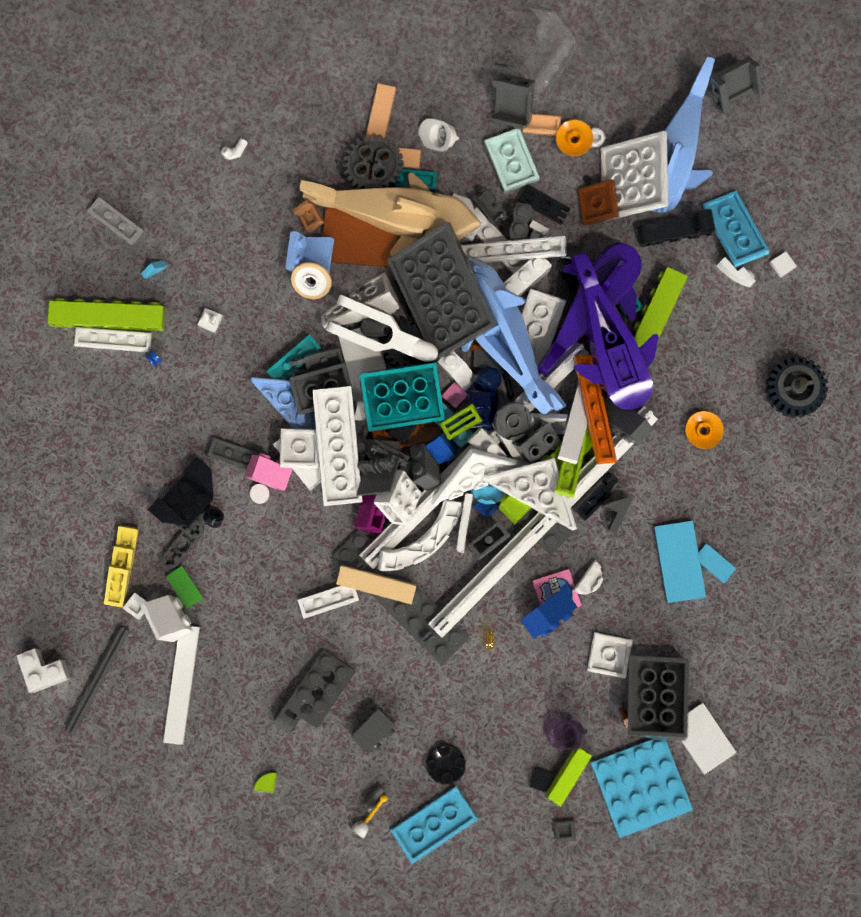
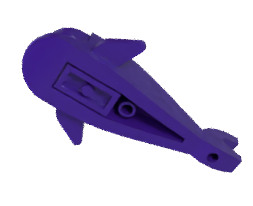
[537,243,642,377]
[570,252,659,410]

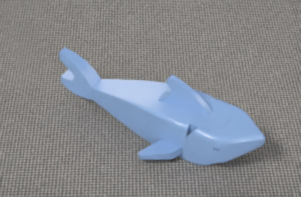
[461,256,567,414]

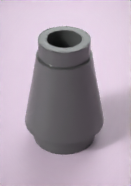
[361,319,390,337]

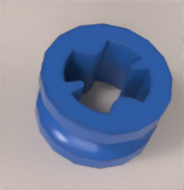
[144,349,162,368]

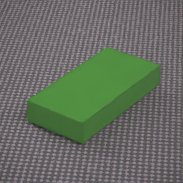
[166,566,204,609]

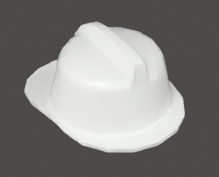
[419,119,459,152]

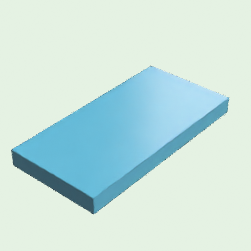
[702,190,770,268]
[654,521,706,603]
[390,786,478,864]

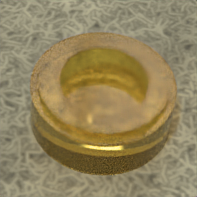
[485,630,494,650]

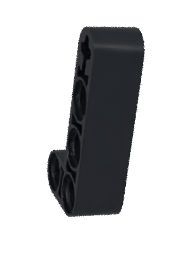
[637,209,716,247]

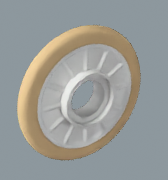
[291,262,332,299]

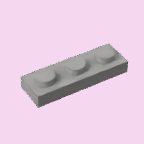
[87,197,144,246]

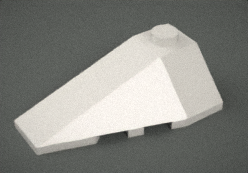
[321,272,400,329]

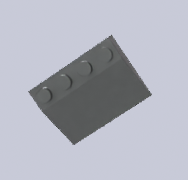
[627,655,689,741]

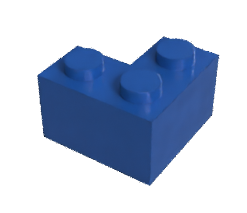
[521,588,577,639]

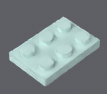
[484,129,540,193]

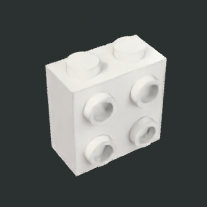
[374,469,422,525]

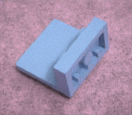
[285,231,334,272]

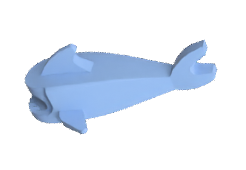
[650,57,715,213]

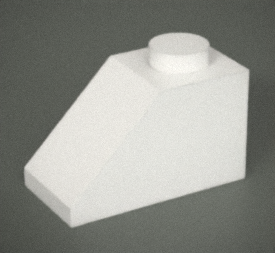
[437,351,475,391]

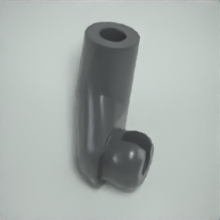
[362,784,385,813]

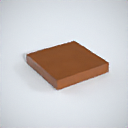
[578,179,619,225]

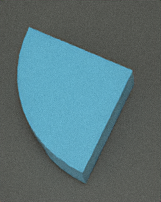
[141,261,167,279]

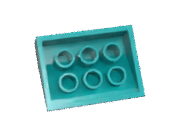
[360,361,445,432]

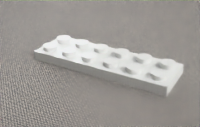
[313,386,363,506]

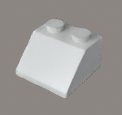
[141,595,193,642]

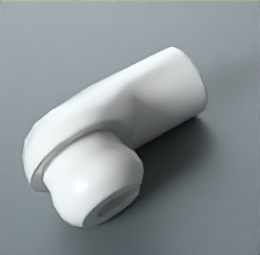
[221,138,248,160]

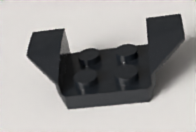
[147,457,213,529]

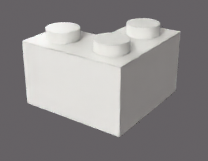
[16,649,71,693]

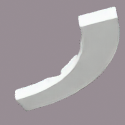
[378,499,464,571]

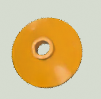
[556,120,593,156]
[685,411,724,449]

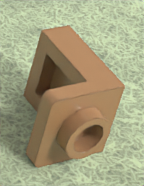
[293,200,325,233]

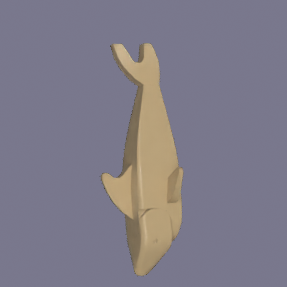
[299,173,481,256]

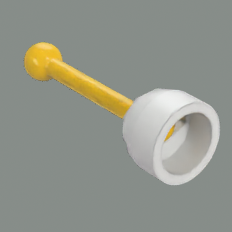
[351,794,388,838]

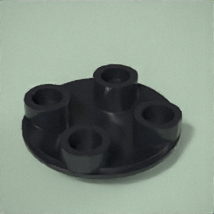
[426,744,466,785]

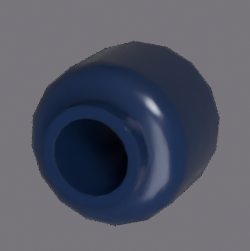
[473,366,502,395]

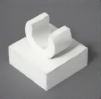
[529,220,549,239]
[198,308,223,333]

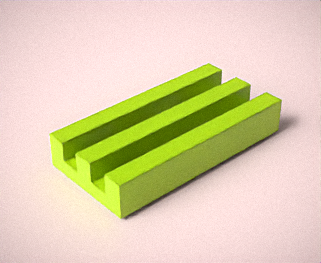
[440,404,483,440]

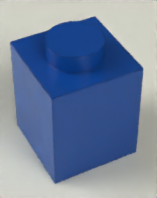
[425,431,458,465]

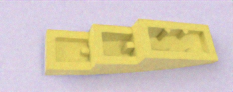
[104,525,139,608]

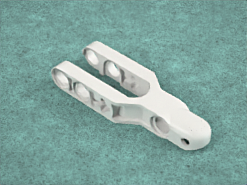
[326,294,438,362]

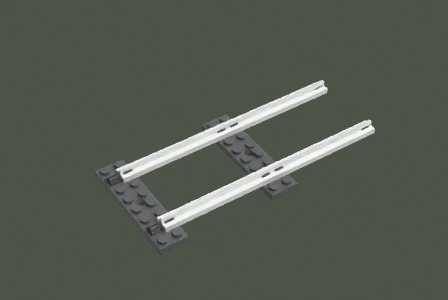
[333,342,658,666]

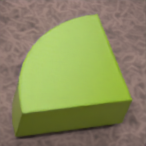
[254,773,277,793]

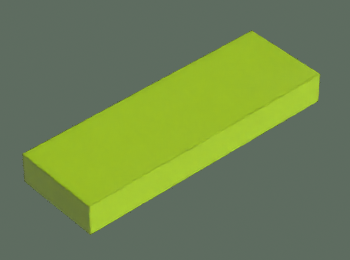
[544,745,592,806]

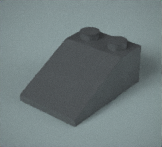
[289,363,356,415]

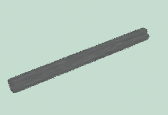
[65,626,129,734]

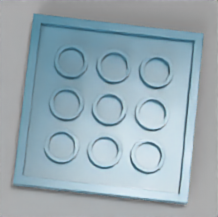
[590,738,693,838]

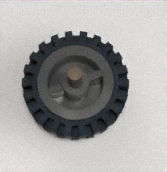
[765,357,828,418]

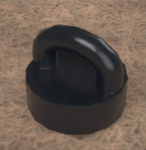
[203,508,224,528]

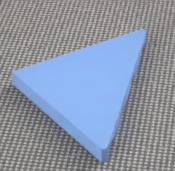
[251,377,316,430]

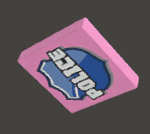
[532,569,582,607]

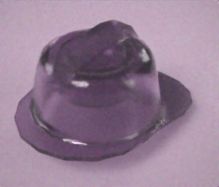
[543,719,588,751]

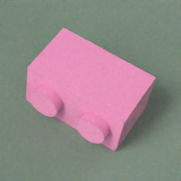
[244,453,293,491]

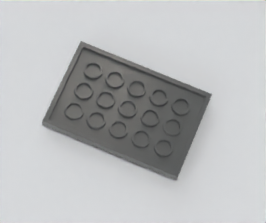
[387,222,498,361]

